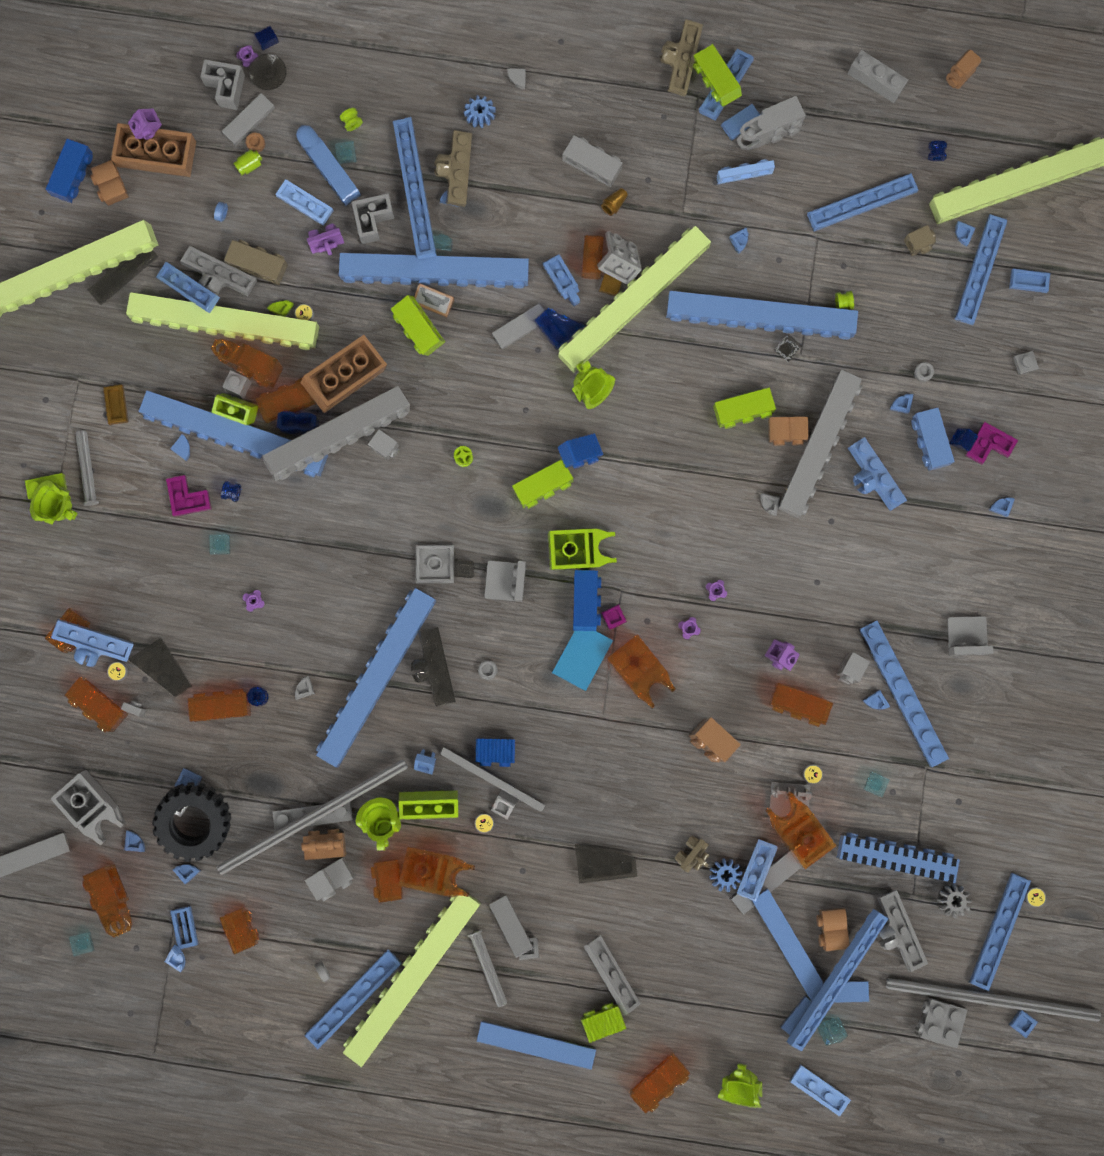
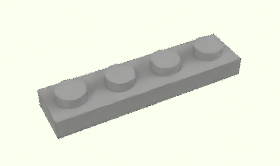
[273,801,353,831]
[584,935,641,1015]

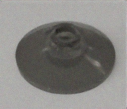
[249,54,287,90]

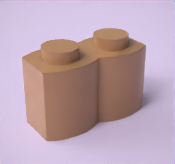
[946,49,981,89]
[90,160,129,206]
[768,417,808,446]
[817,908,849,951]

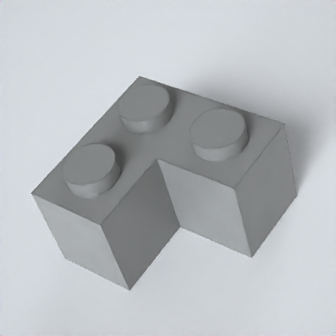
[200,59,245,110]
[352,194,394,244]
[305,857,355,902]

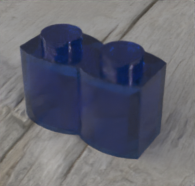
[277,411,319,434]

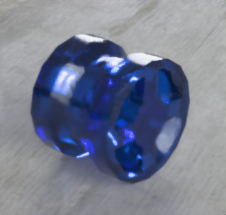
[928,140,948,162]
[221,481,241,503]
[247,687,269,707]

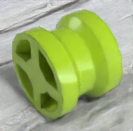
[340,108,363,131]
[835,291,854,310]
[454,446,473,467]

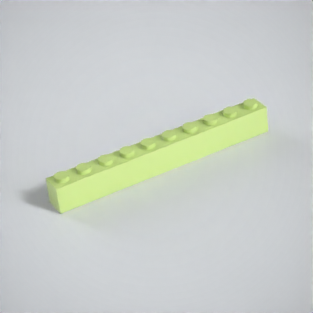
[929,137,1104,224]
[0,220,158,317]
[558,226,711,373]
[126,292,319,350]
[343,889,481,1067]

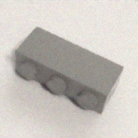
[848,50,908,103]
[562,136,623,188]

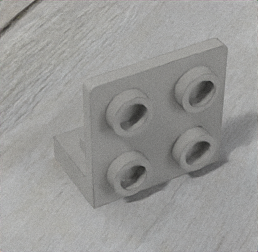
[597,231,642,285]
[485,561,526,602]
[947,616,993,656]

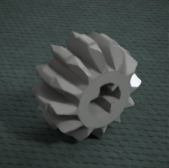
[937,884,972,918]

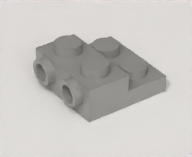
[917,997,967,1048]

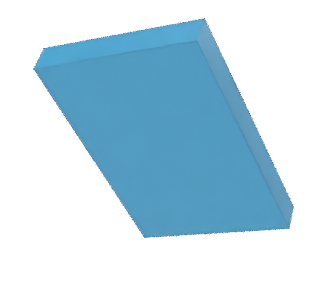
[552,631,613,691]

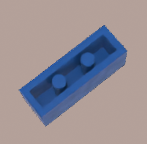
[45,139,93,203]
[573,570,601,631]

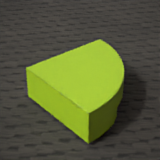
[267,300,294,317]

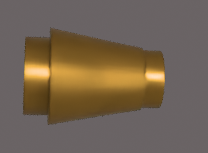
[601,188,628,216]

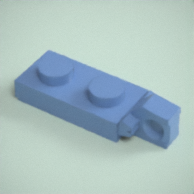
[543,254,580,306]

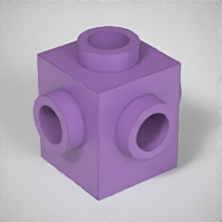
[128,109,162,140]
[765,639,800,671]

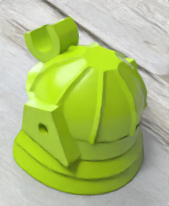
[572,361,615,409]
[30,480,78,524]
[356,798,401,850]
[718,1063,762,1108]

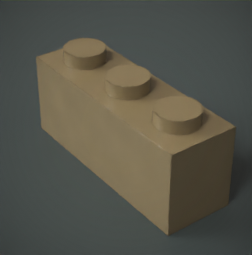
[224,240,288,285]

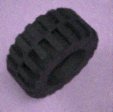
[152,782,231,862]

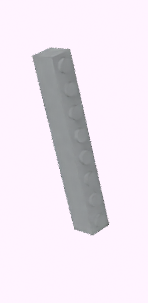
[778,370,863,518]
[263,386,410,482]

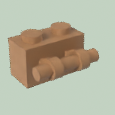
[302,829,346,860]

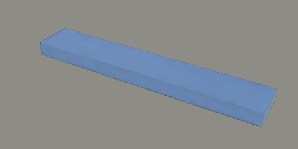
[807,173,918,231]
[955,214,1007,325]
[969,873,1031,991]
[752,889,823,1001]
[304,949,402,1049]
[477,1021,596,1070]

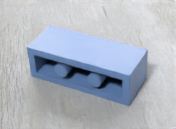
[911,408,955,471]

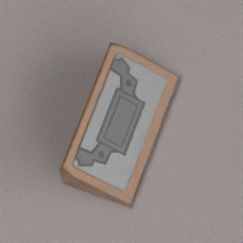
[414,283,454,318]

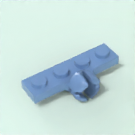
[848,437,907,511]
[51,619,134,667]

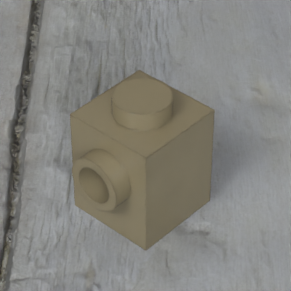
[904,225,936,256]

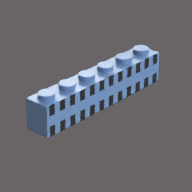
[836,832,960,883]

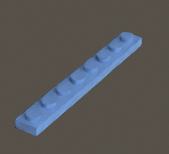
[393,117,437,260]
[859,621,949,767]
[786,909,888,1051]

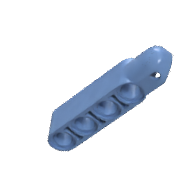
[296,125,361,206]

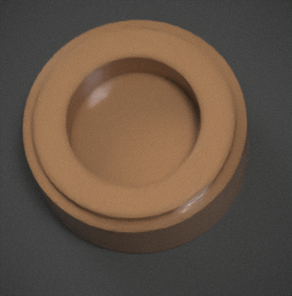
[246,133,265,153]

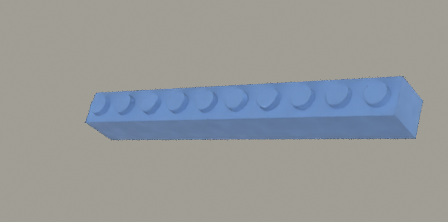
[339,253,529,288]
[666,291,858,339]
[139,391,328,478]
[316,588,436,767]

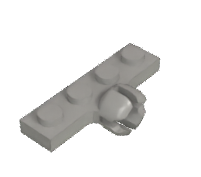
[180,246,257,296]
[877,890,928,972]

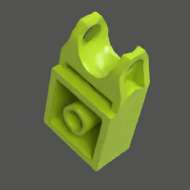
[548,529,617,570]

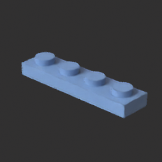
[699,49,754,121]
[156,262,220,313]

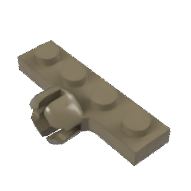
[660,19,703,97]
[434,130,472,207]

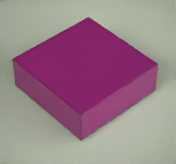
[601,605,627,630]

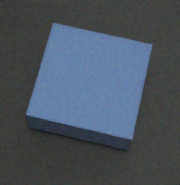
[1009,1010,1038,1038]

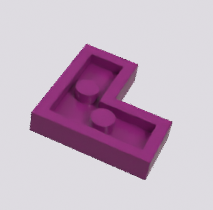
[965,422,1018,465]
[166,475,212,517]

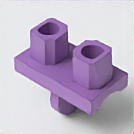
[307,224,344,255]

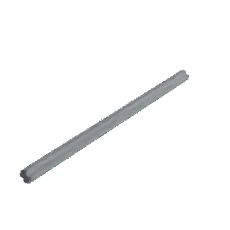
[217,760,408,875]
[886,978,1101,1022]

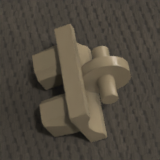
[675,836,709,873]

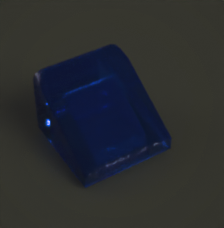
[254,26,279,50]
[949,428,978,451]

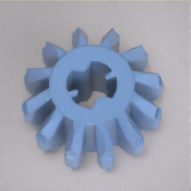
[464,95,496,128]
[709,858,743,892]

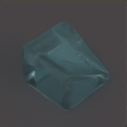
[818,1018,848,1046]

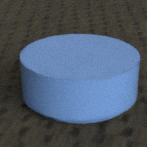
[214,202,228,222]

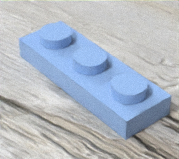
[716,159,775,184]
[275,179,334,226]
[737,839,778,902]
[789,1064,851,1117]

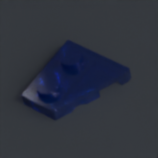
[533,308,584,350]

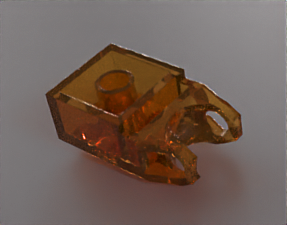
[211,339,283,388]
[606,634,676,709]
[765,792,836,869]
[398,847,475,897]
[82,864,132,938]

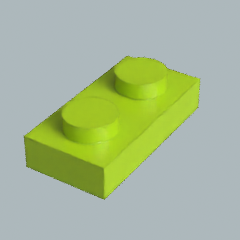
[25,473,67,500]

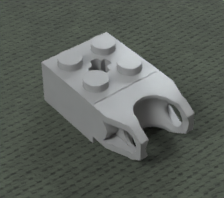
[737,96,806,150]
[50,770,126,845]

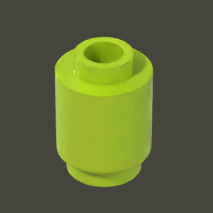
[234,149,263,175]

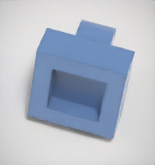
[414,750,436,775]
[175,768,202,787]

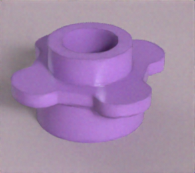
[236,45,259,67]
[706,580,727,601]
[243,590,265,612]
[678,617,701,639]

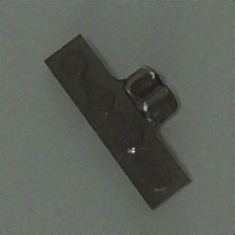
[88,250,159,305]
[411,627,456,707]

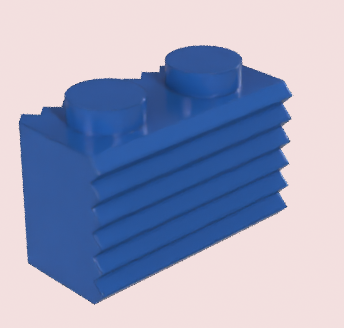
[558,433,604,469]
[476,739,515,767]

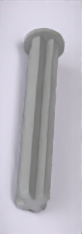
[76,430,99,506]
[467,929,507,1007]

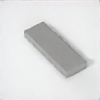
[221,93,275,146]
[492,303,550,350]
[489,896,534,958]

